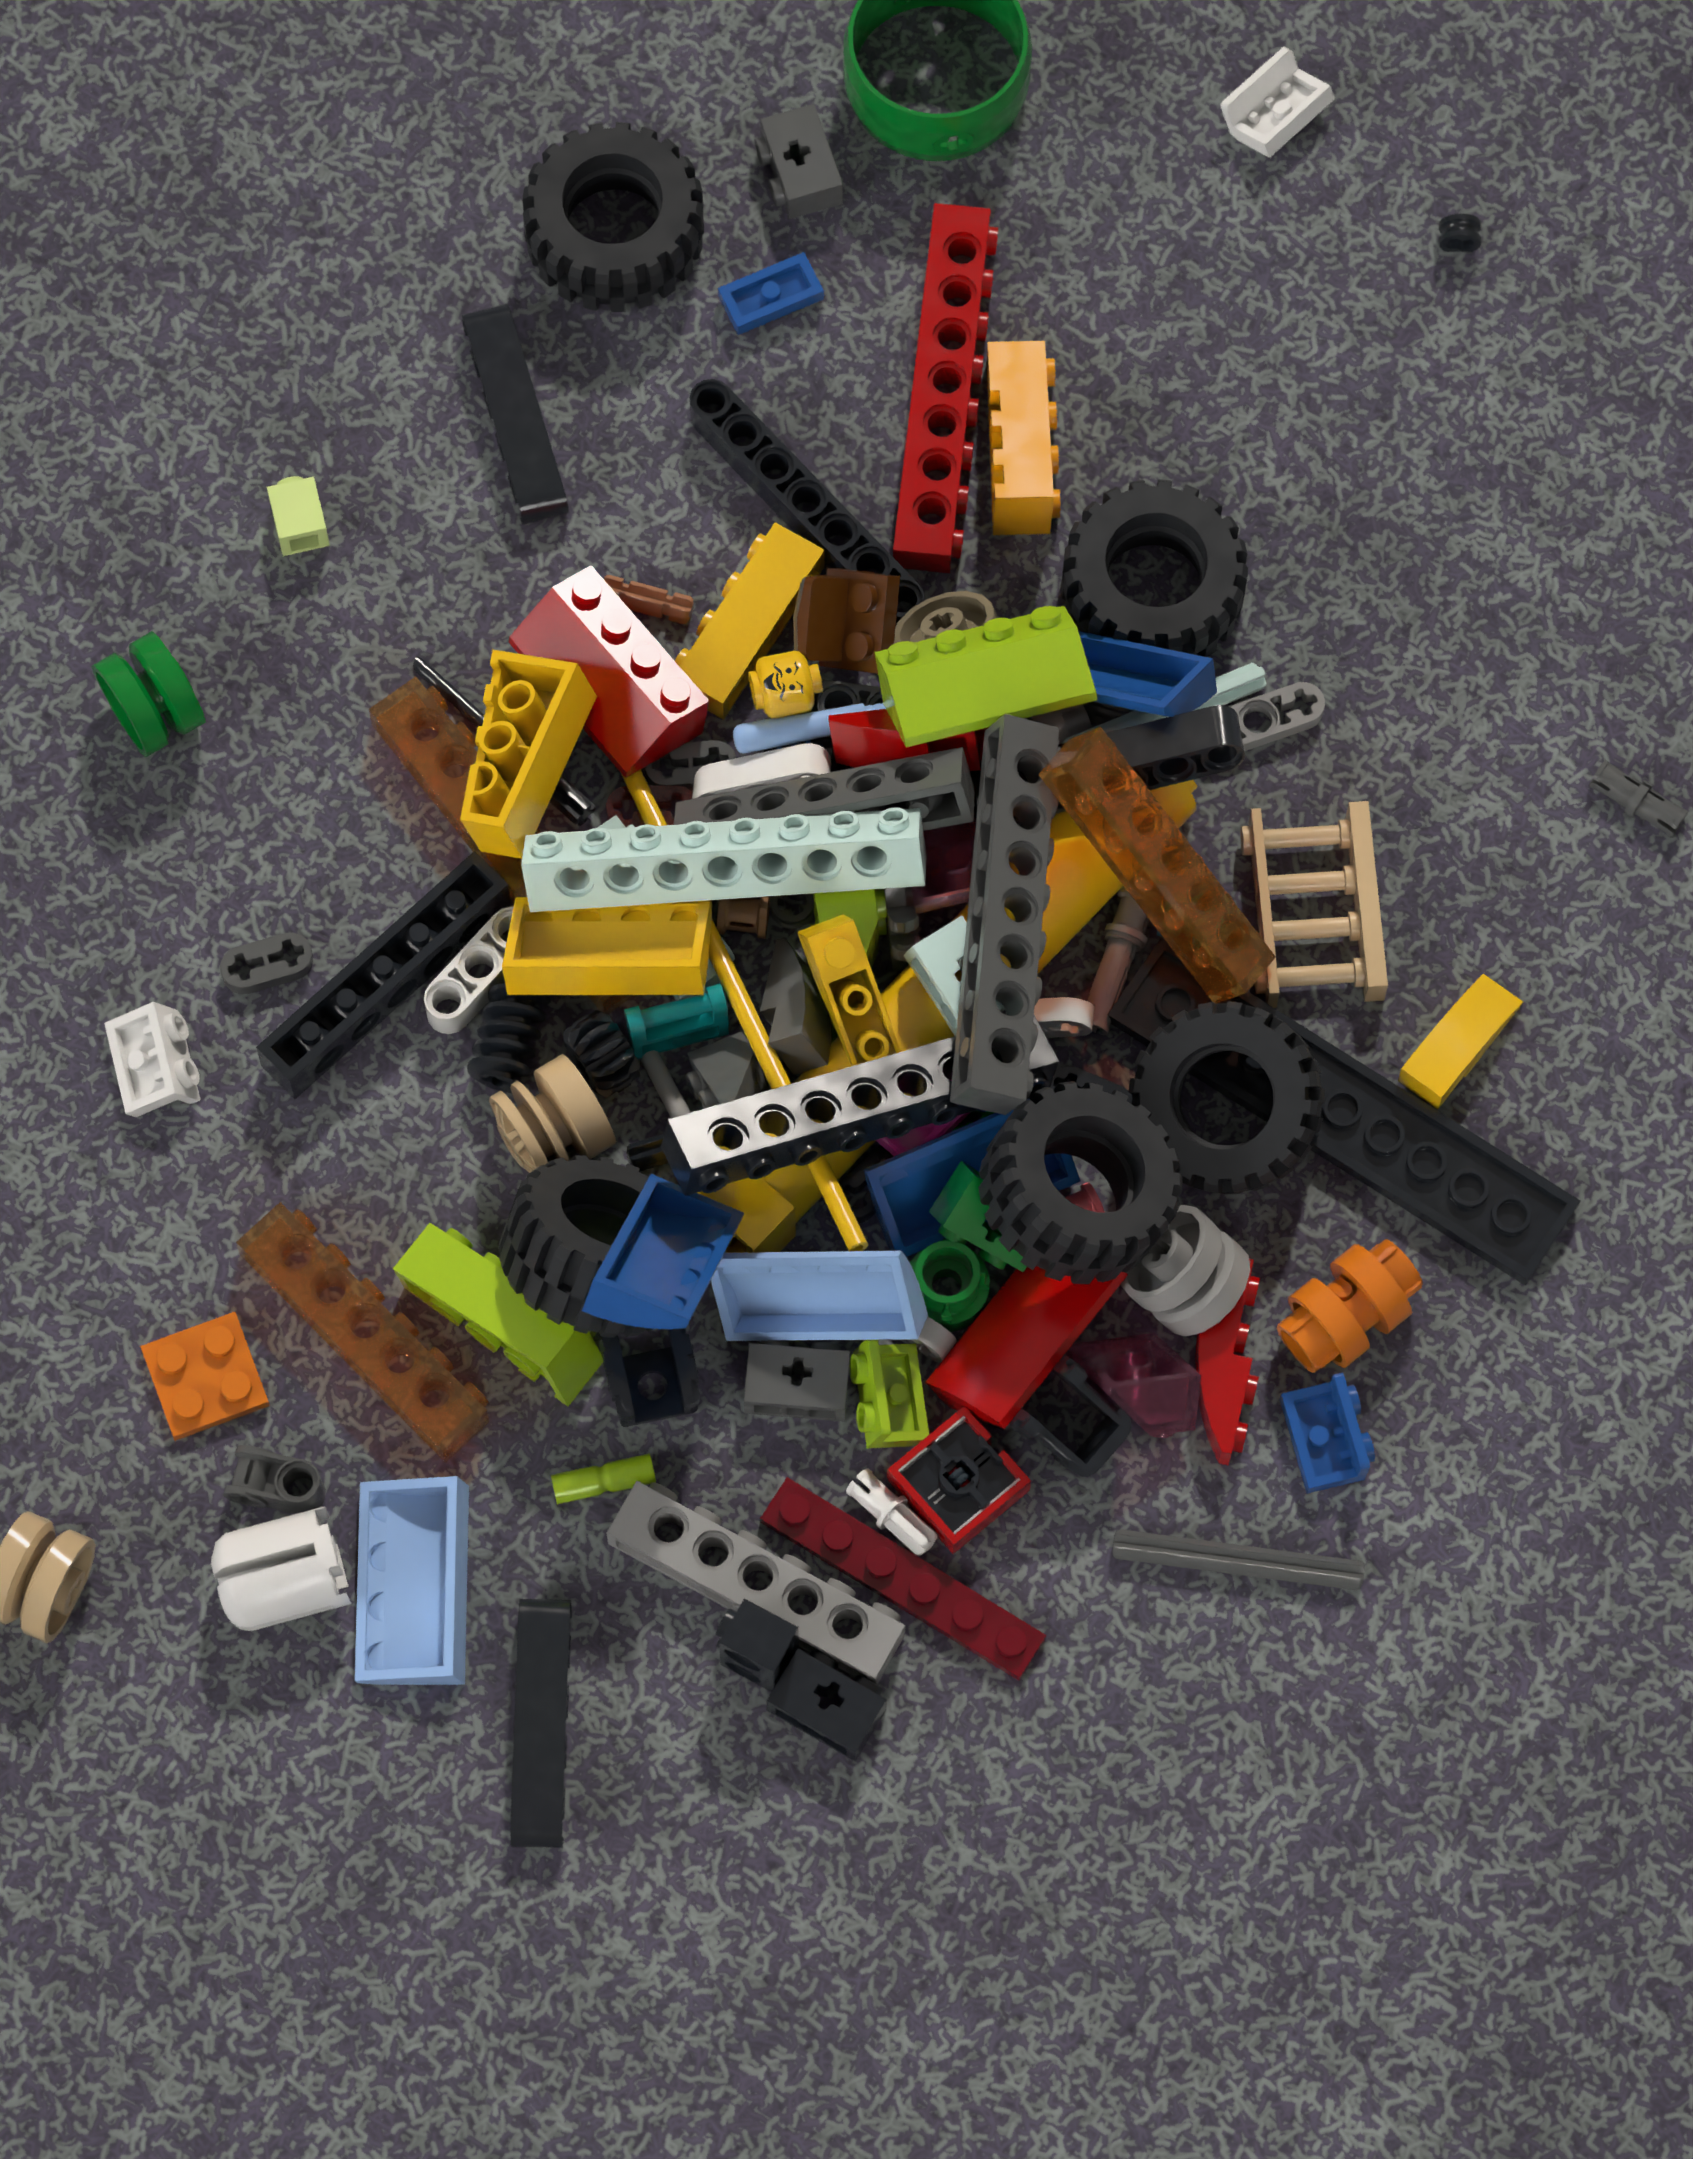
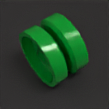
[91,631,206,757]

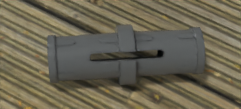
[1589,760,1689,838]

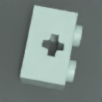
[903,916,1006,1036]

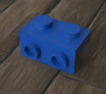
[1279,1372,1375,1494]

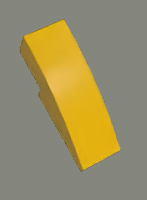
[1398,974,1523,1110]

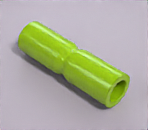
[551,1453,656,1504]

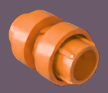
[1277,1239,1423,1373]

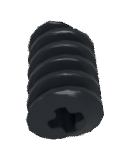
[467,983,551,1093]

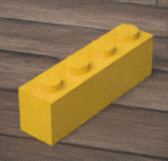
[675,522,825,720]

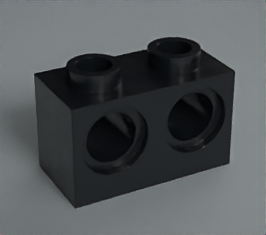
[716,1598,799,1692]

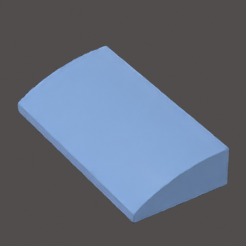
[711,1251,928,1341]
[355,1476,469,1685]

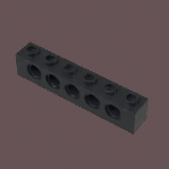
[256,851,511,1099]

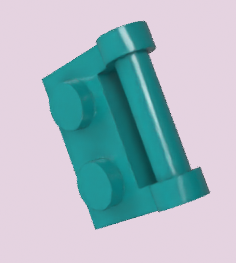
[624,984,729,1059]

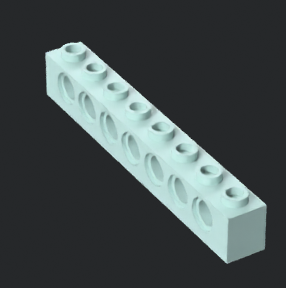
[521,807,927,912]

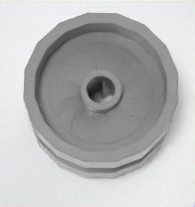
[1121,1205,1250,1336]

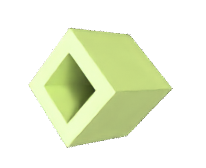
[267,476,330,556]

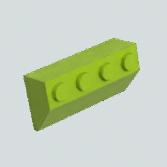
[875,606,1097,748]

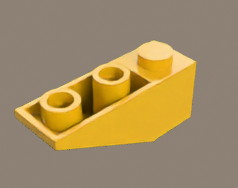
[797,914,901,1066]

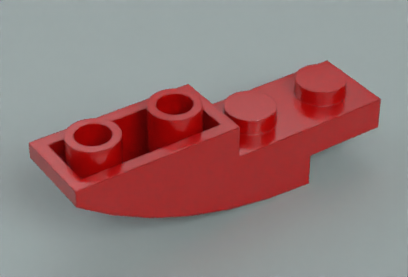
[828,709,1026,771]
[1195,1258,1260,1465]

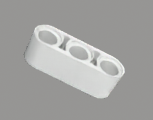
[692,743,831,799]
[424,906,514,1034]

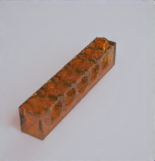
[1038,726,1276,1003]
[236,1202,489,1463]

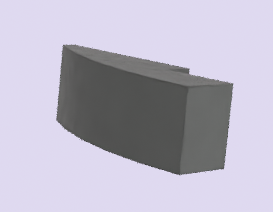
[760,937,831,1075]

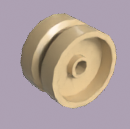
[0,1511,96,1643]

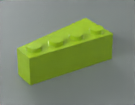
[393,1223,603,1407]

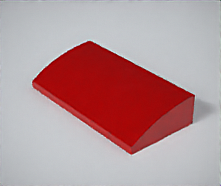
[925,1266,1128,1429]

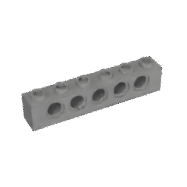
[607,1481,905,1685]

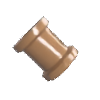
[717,896,770,939]

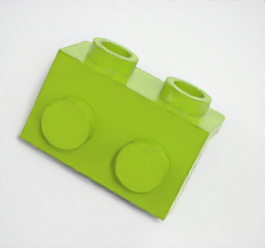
[849,1340,929,1449]

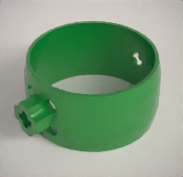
[843,0,1032,161]

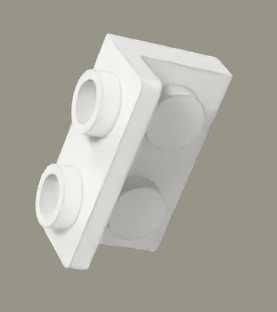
[104,1002,200,1117]

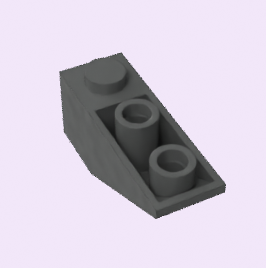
[685,1031,768,1109]

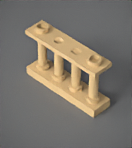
[1240,801,1388,1008]

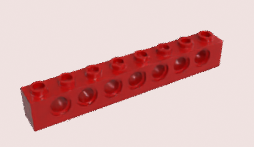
[893,203,999,573]

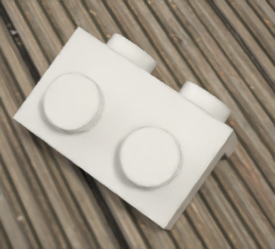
[1221,47,1335,158]

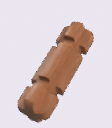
[603,575,694,624]

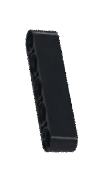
[461,303,569,525]
[510,1599,572,1848]

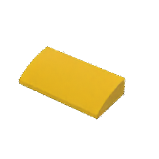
[502,897,712,995]

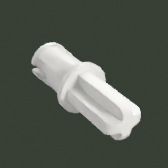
[846,1468,937,1556]

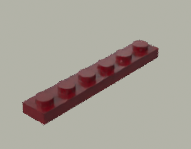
[760,1477,1046,1681]

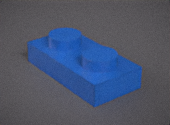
[718,252,824,335]

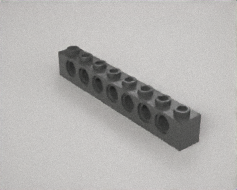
[950,714,1062,1115]

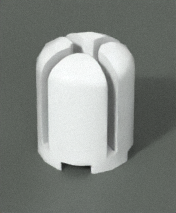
[211,1506,351,1631]

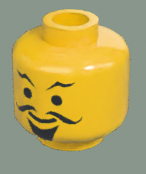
[748,651,823,719]

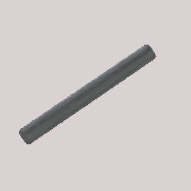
[1112,1529,1365,1590]

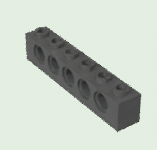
[674,747,975,831]

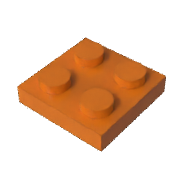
[140,1312,270,1441]

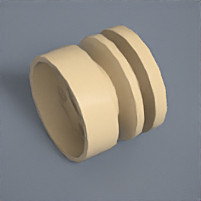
[489,1054,616,1173]

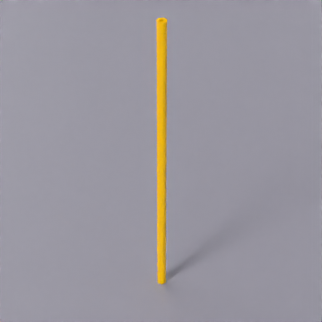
[620,770,868,1251]

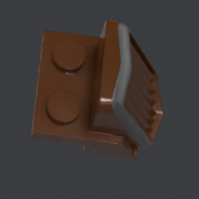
[793,568,900,674]

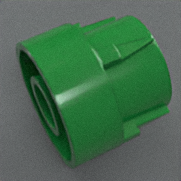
[910,1238,990,1332]

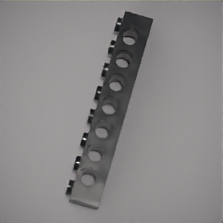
[661,1015,1059,1196]

